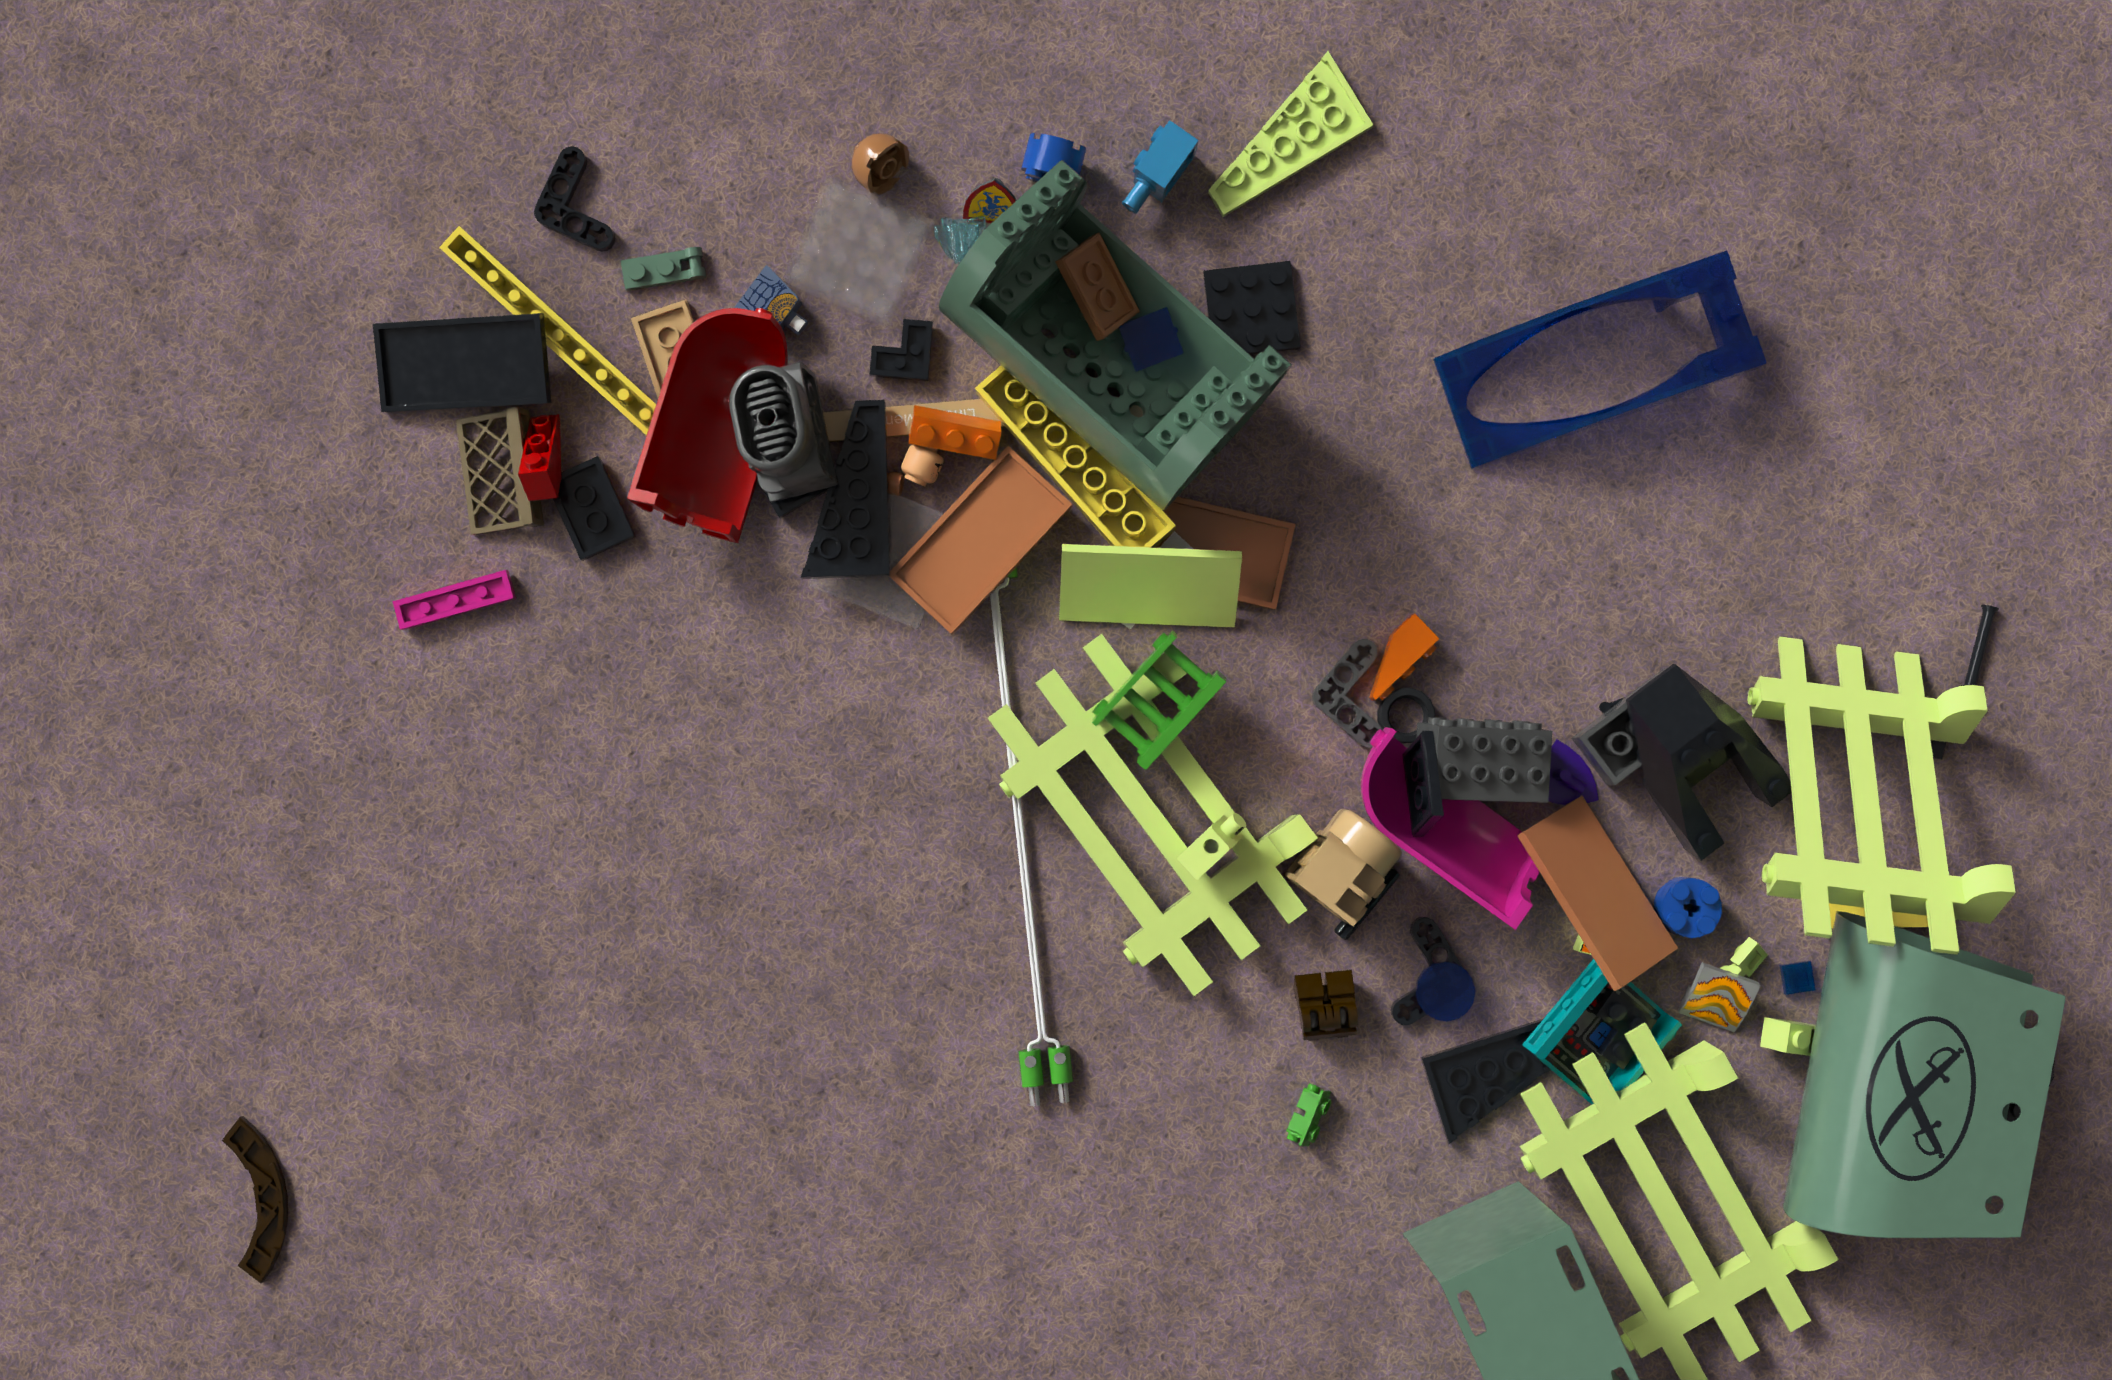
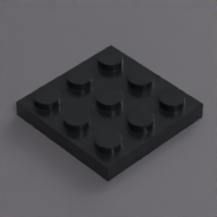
[1203,261,1301,355]

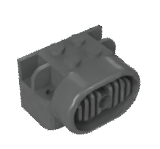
[729,362,838,503]

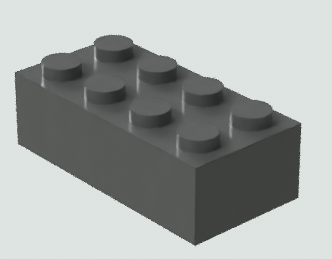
[1571,667,1668,785]

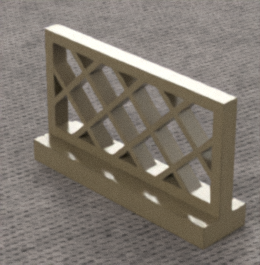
[456,407,544,535]

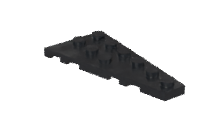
[800,400,890,579]

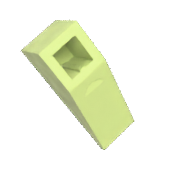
[1760,1017,1816,1056]

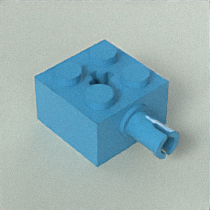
[1122,120,1199,214]

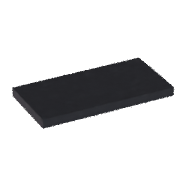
[373,313,552,412]

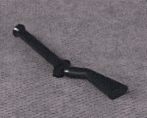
[1931,605,1999,760]

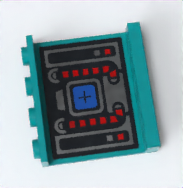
[1522,959,1683,1104]

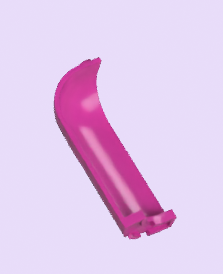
[1361,727,1539,930]

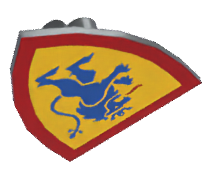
[963,178,1017,223]

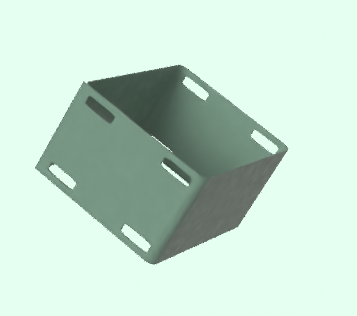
[1402,1181,1639,1380]

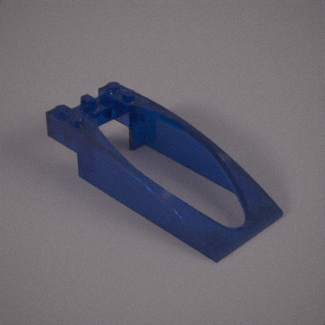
[1433,251,1767,469]

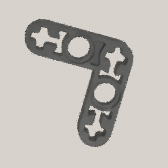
[1312,639,1383,748]

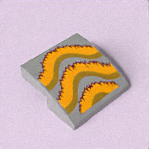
[1678,962,1761,1032]

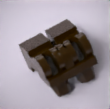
[1293,970,1358,1041]

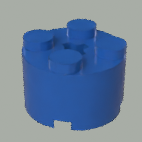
[1021,133,1086,182]
[1654,877,1722,938]

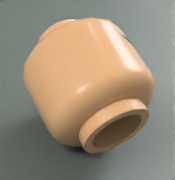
[901,445,944,487]

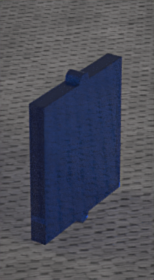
[1119,307,1184,372]

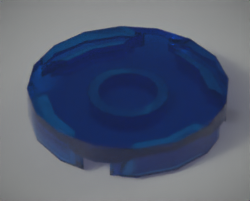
[1415,962,1476,1022]

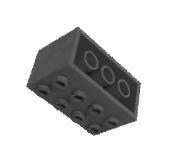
[1417,717,1553,803]

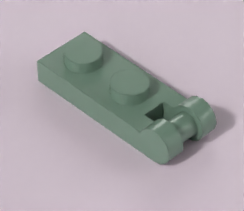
[621,247,706,291]

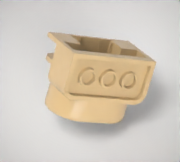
[1283,809,1402,927]

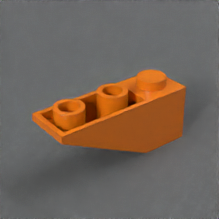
[1369,613,1439,701]

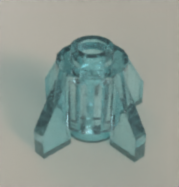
[934,216,986,264]

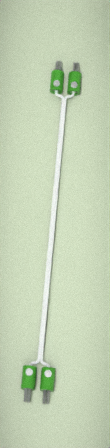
[990,567,1073,1107]

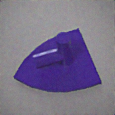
[1548,739,1599,805]

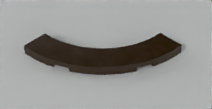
[222,1116,288,1283]

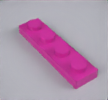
[392,570,516,630]

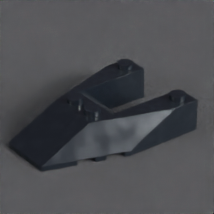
[1626,664,1792,861]

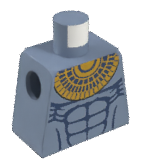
[734,265,808,335]

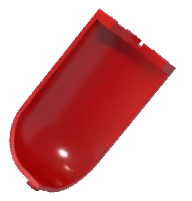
[627,308,788,543]

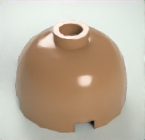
[851,133,909,195]

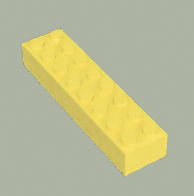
[975,366,1176,548]

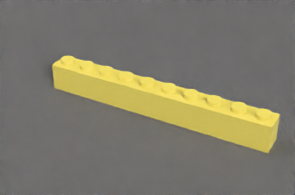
[439,226,656,436]

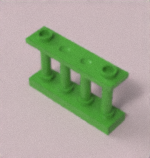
[1092,630,1226,770]

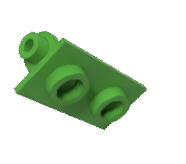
[1286,1083,1332,1146]

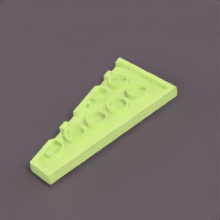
[1208,51,1373,217]

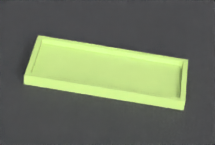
[1059,544,1242,627]

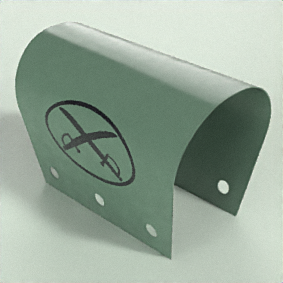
[1783,911,2066,1238]

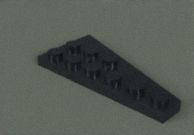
[1420,1018,1551,1144]

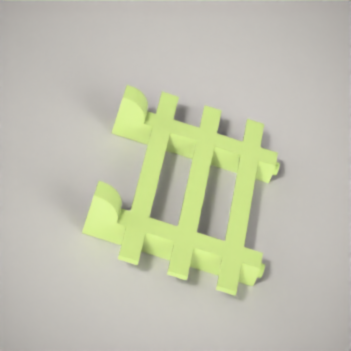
[987,634,1318,996]
[1747,637,2016,955]
[1519,1022,1839,1380]

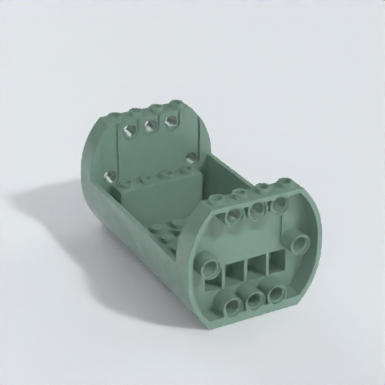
[939,160,1292,511]

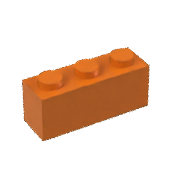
[908,405,1001,460]

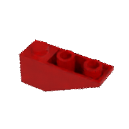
[518,414,561,501]

